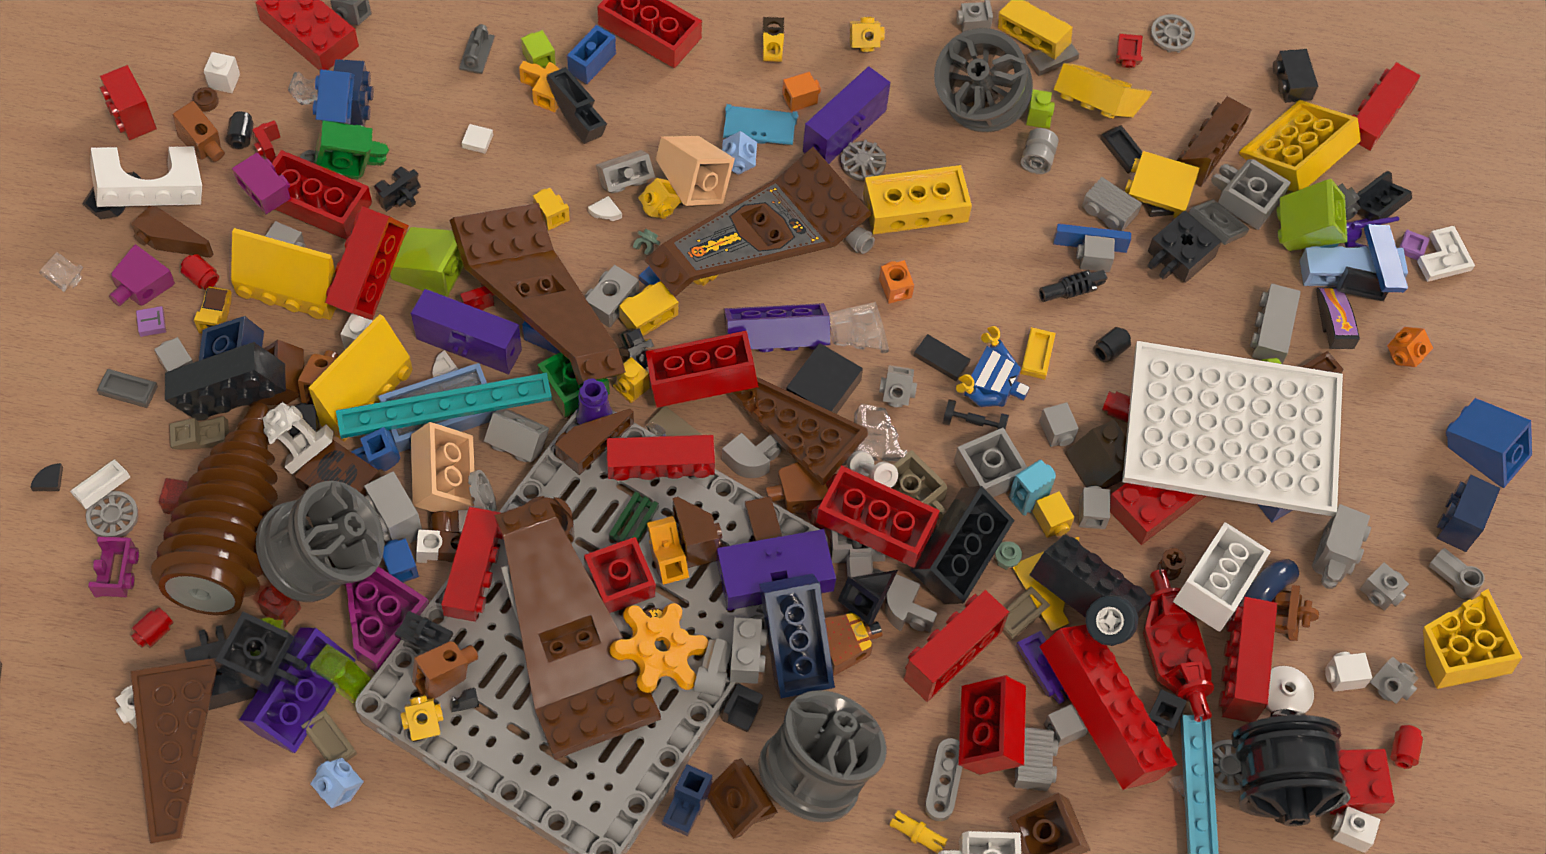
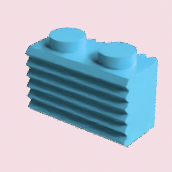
[1008,460,1056,516]

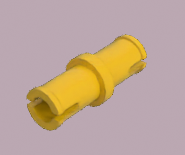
[890,810,948,854]

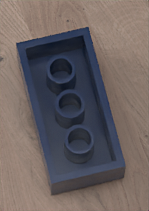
[759,573,835,699]

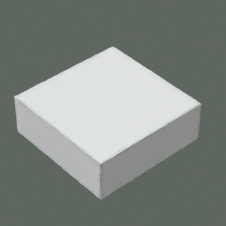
[462,124,493,154]

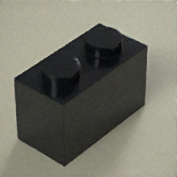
[1273,49,1318,103]

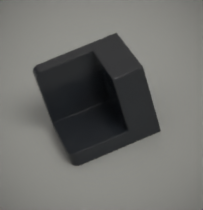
[723,683,763,732]

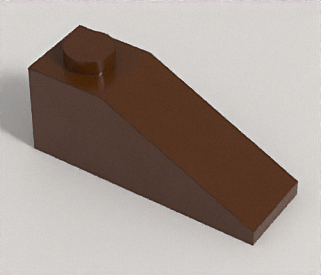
[131,205,214,258]
[555,408,634,475]

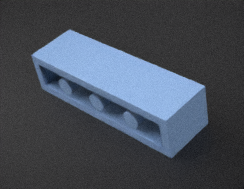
[1300,246,1408,286]

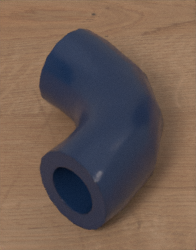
[1240,559,1299,603]

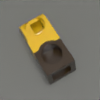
[762,17,784,62]

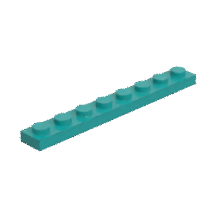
[336,373,552,439]

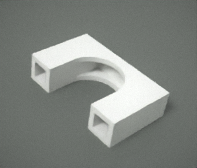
[90,147,202,207]

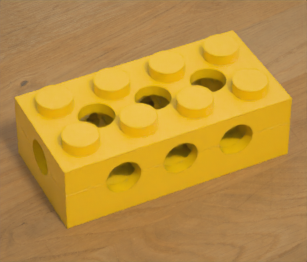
[863,165,972,235]

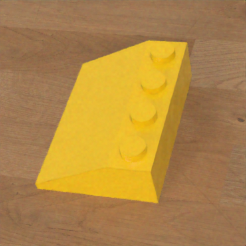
[1239,100,1361,192]
[231,228,337,320]
[309,314,413,442]

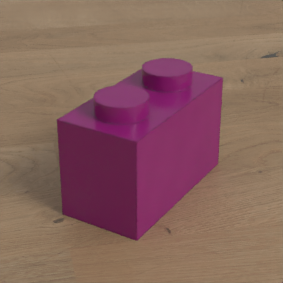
[232,153,291,215]

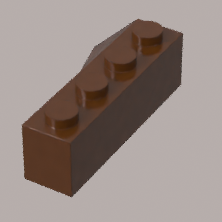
[1177,96,1252,187]

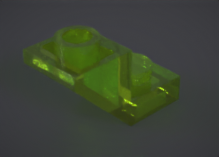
[310,644,371,704]

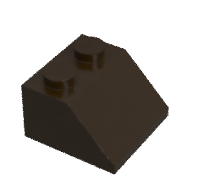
[1065,419,1126,489]

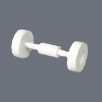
[847,451,898,488]

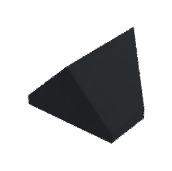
[837,570,898,625]

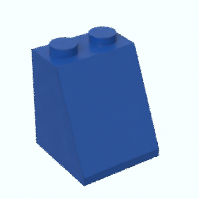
[1446,398,1532,488]

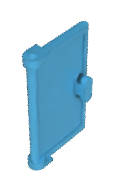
[723,104,799,145]

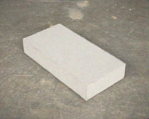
[70,459,130,509]

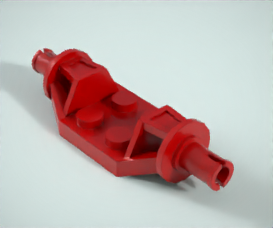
[1143,569,1214,722]

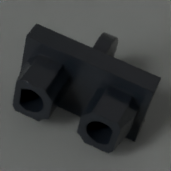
[374,166,421,212]
[618,328,654,369]
[395,611,453,652]

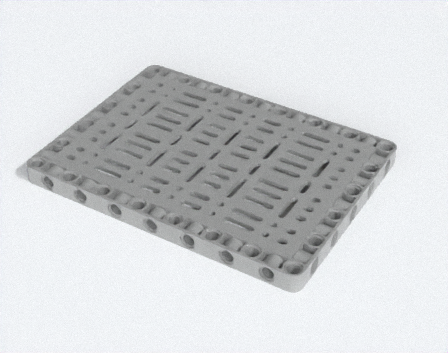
[355,410,828,854]

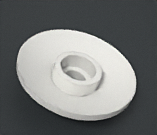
[1266,666,1314,713]

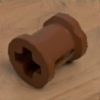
[1157,548,1186,580]

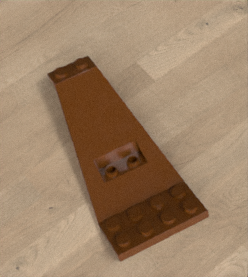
[449,203,626,385]
[495,497,661,760]

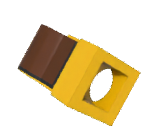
[194,286,232,334]

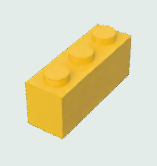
[998,0,1073,60]

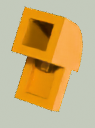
[519,61,559,112]
[647,516,689,585]

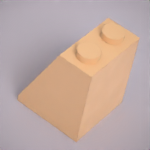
[656,136,735,206]

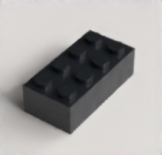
[165,342,286,421]
[910,486,1015,604]
[1029,534,1152,625]

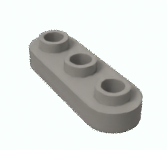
[925,738,962,821]

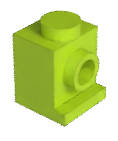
[1026,89,1055,129]

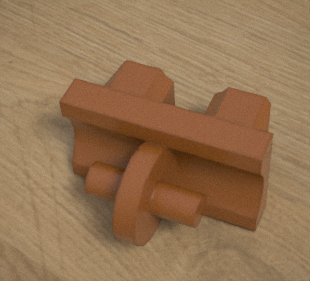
[1275,585,1319,641]

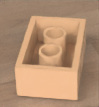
[411,422,475,512]

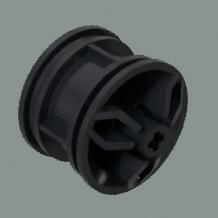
[1231,709,1350,826]

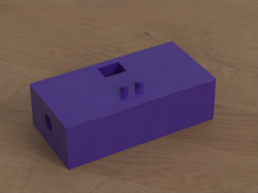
[803,66,891,164]
[411,289,522,375]
[716,529,836,611]

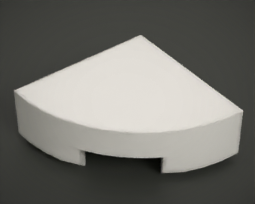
[588,196,622,221]
[432,350,458,378]

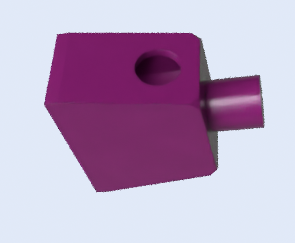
[109,244,175,306]

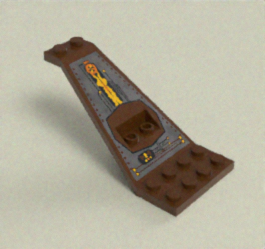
[644,147,872,297]

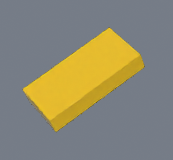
[1020,327,1056,380]

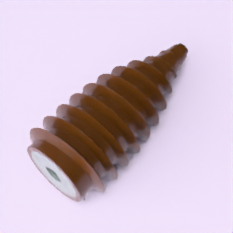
[150,403,278,615]

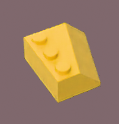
[1053,63,1152,119]
[1423,589,1522,689]

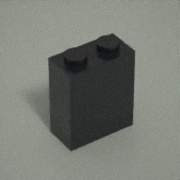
[786,343,863,414]

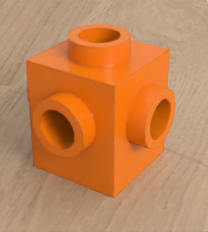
[1387,327,1433,367]

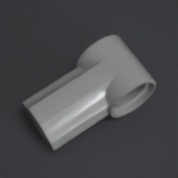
[1429,548,1485,599]
[694,638,732,697]

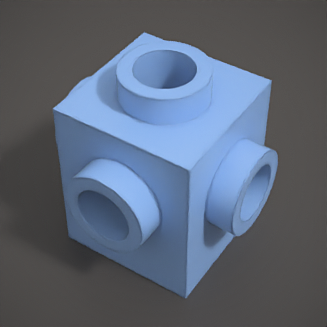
[722,131,757,175]
[310,758,364,808]

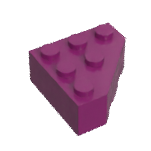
[346,567,429,672]

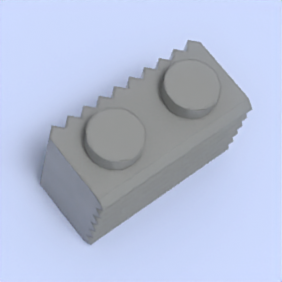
[1082,177,1142,231]
[1014,727,1058,792]

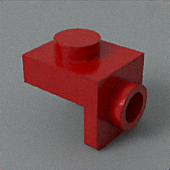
[1116,33,1143,68]
[252,120,281,163]
[460,283,494,311]

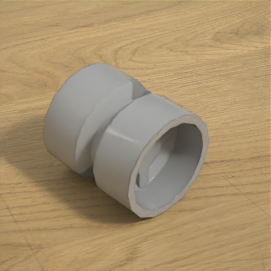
[1021,128,1059,174]

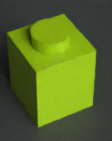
[521,30,556,69]

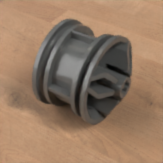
[934,28,1033,132]
[256,481,384,603]
[758,690,887,822]

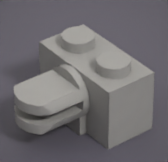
[829,530,886,578]

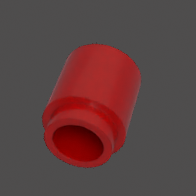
[181,254,219,290]
[1102,391,1130,423]
[131,607,174,648]
[1390,725,1423,769]

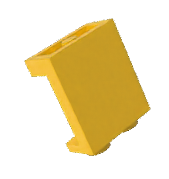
[1124,151,1199,218]

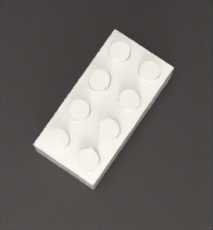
[1173,522,1271,632]

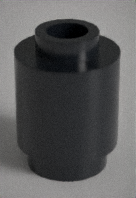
[226,111,254,149]
[1093,327,1131,362]

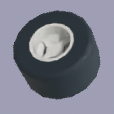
[1085,595,1138,646]

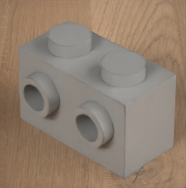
[596,150,655,193]
[484,409,549,462]
[730,617,767,684]

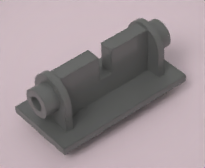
[459,24,495,74]

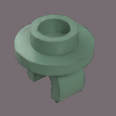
[633,228,660,255]
[995,541,1022,570]

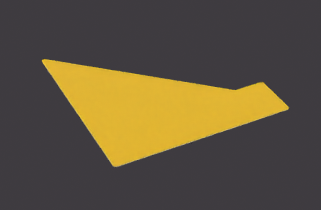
[1012,537,1080,631]

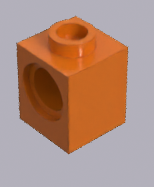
[879,260,914,304]

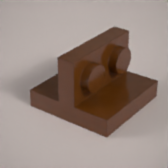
[708,758,778,839]

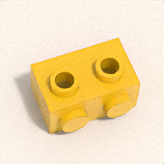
[619,281,679,336]

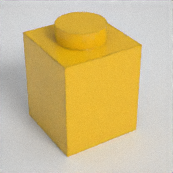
[1032,491,1075,538]

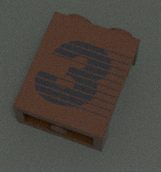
[295,439,381,497]

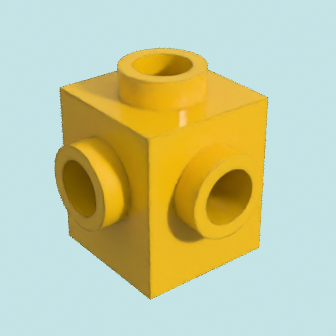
[850,17,885,52]
[638,178,682,219]
[400,695,444,741]

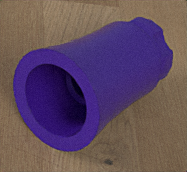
[576,378,613,425]

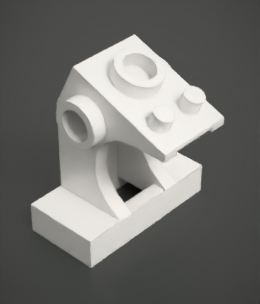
[262,402,334,474]

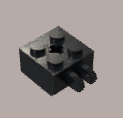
[1147,211,1222,283]
[215,612,307,694]
[185,625,256,711]

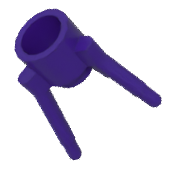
[1345,216,1400,248]

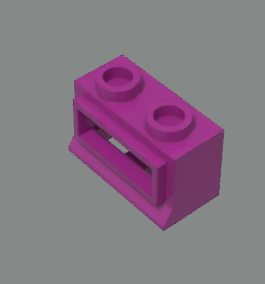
[88,537,139,598]

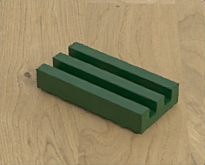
[609,491,659,543]

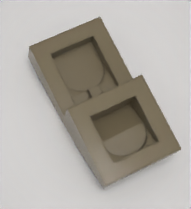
[170,416,229,449]

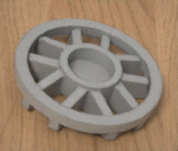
[1151,14,1195,53]
[841,140,886,181]

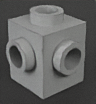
[879,365,917,407]
[1360,562,1409,611]
[1370,656,1419,704]

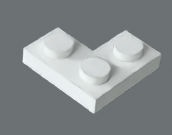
[1417,226,1475,282]

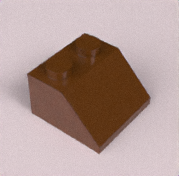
[248,340,305,407]
[673,497,723,568]
[1009,793,1090,854]

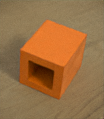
[782,71,821,112]

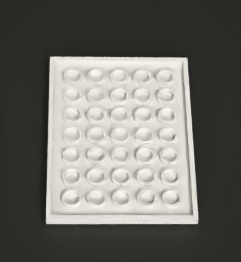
[1122,341,1343,517]

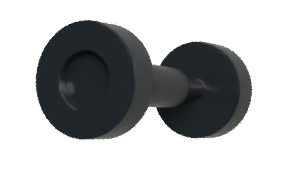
[942,399,1009,430]

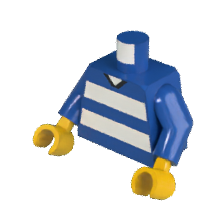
[956,326,1030,407]

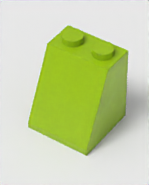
[1277,179,1347,251]
[390,227,464,297]

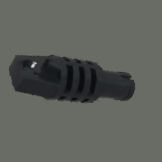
[1039,270,1107,302]

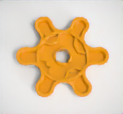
[610,603,709,693]

